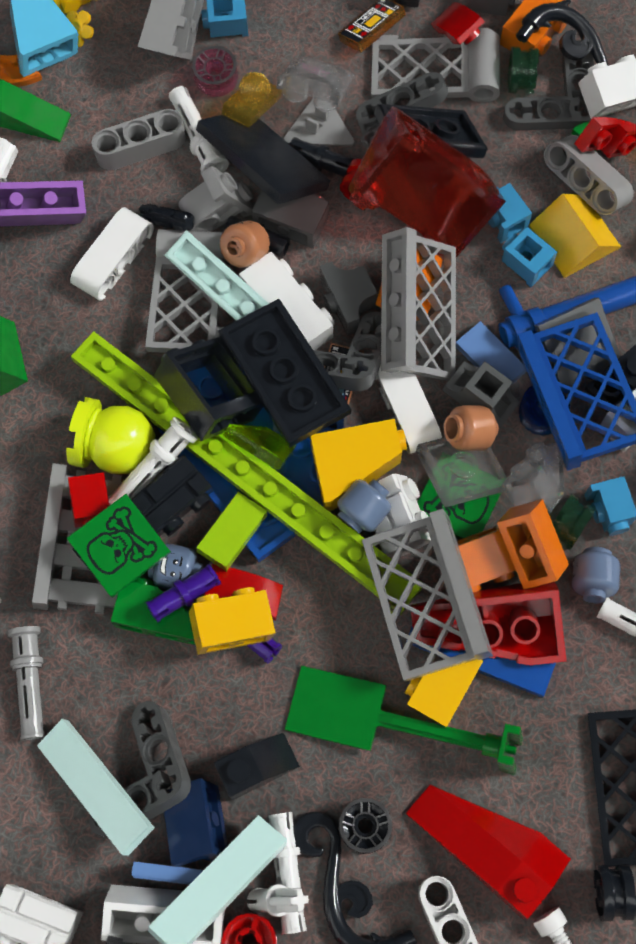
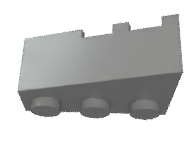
[137,0,204,60]

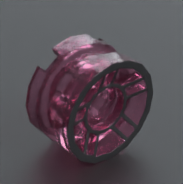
[192,46,238,97]

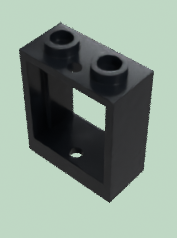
[154,337,263,441]

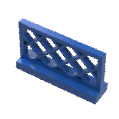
[517,312,636,471]

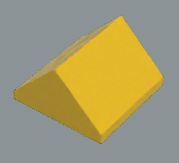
[529,193,621,278]

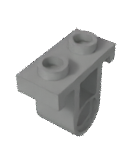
[179,166,253,232]

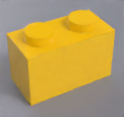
[189,587,276,655]

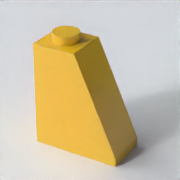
[310,419,407,511]

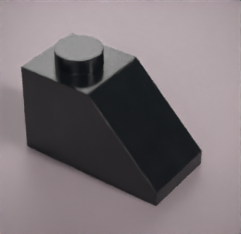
[214,733,300,800]

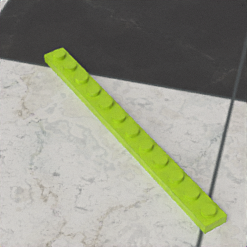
[71,331,422,615]

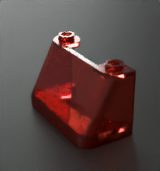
[348,106,506,258]

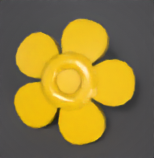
[66,10,94,47]

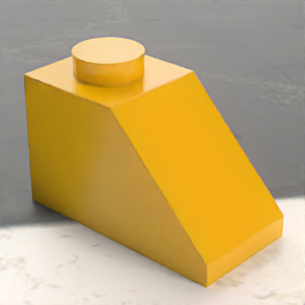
[404,659,483,727]

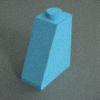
[10,0,78,77]

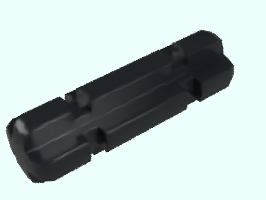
[139,204,194,231]

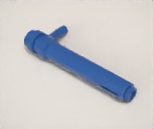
[498,276,636,349]

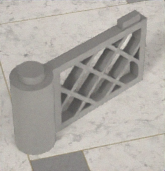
[371,28,500,102]
[145,229,225,353]

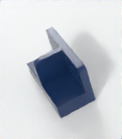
[164,778,228,867]

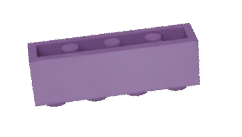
[0,181,86,226]

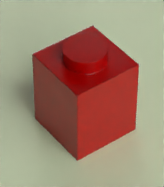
[68,472,110,528]

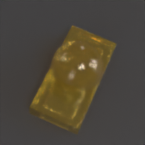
[221,71,282,127]

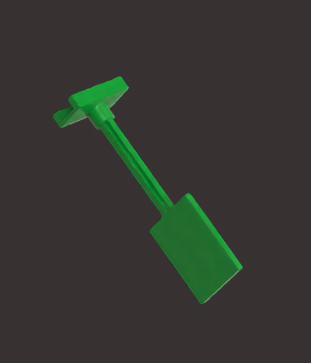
[285,666,523,775]

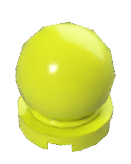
[66,397,156,474]

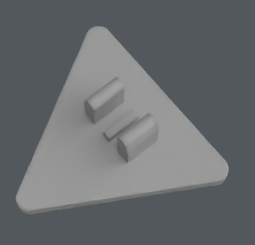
[284,90,354,146]

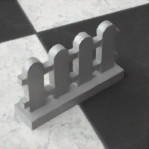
[32,463,122,615]

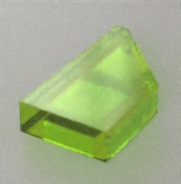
[223,424,297,470]

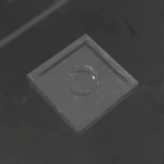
[416,437,510,507]

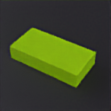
[196,492,268,572]

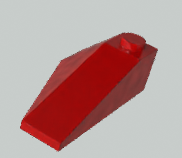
[410,582,567,666]
[405,785,571,919]

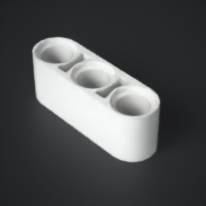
[70,207,154,301]
[375,365,442,455]
[418,876,478,944]

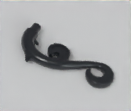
[516,0,609,66]
[293,811,418,944]

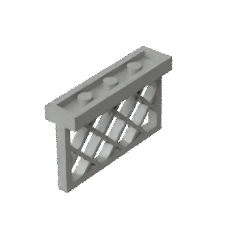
[381,227,456,381]
[362,509,493,682]

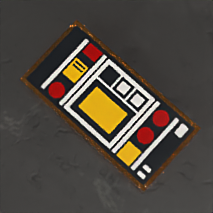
[338,0,406,53]

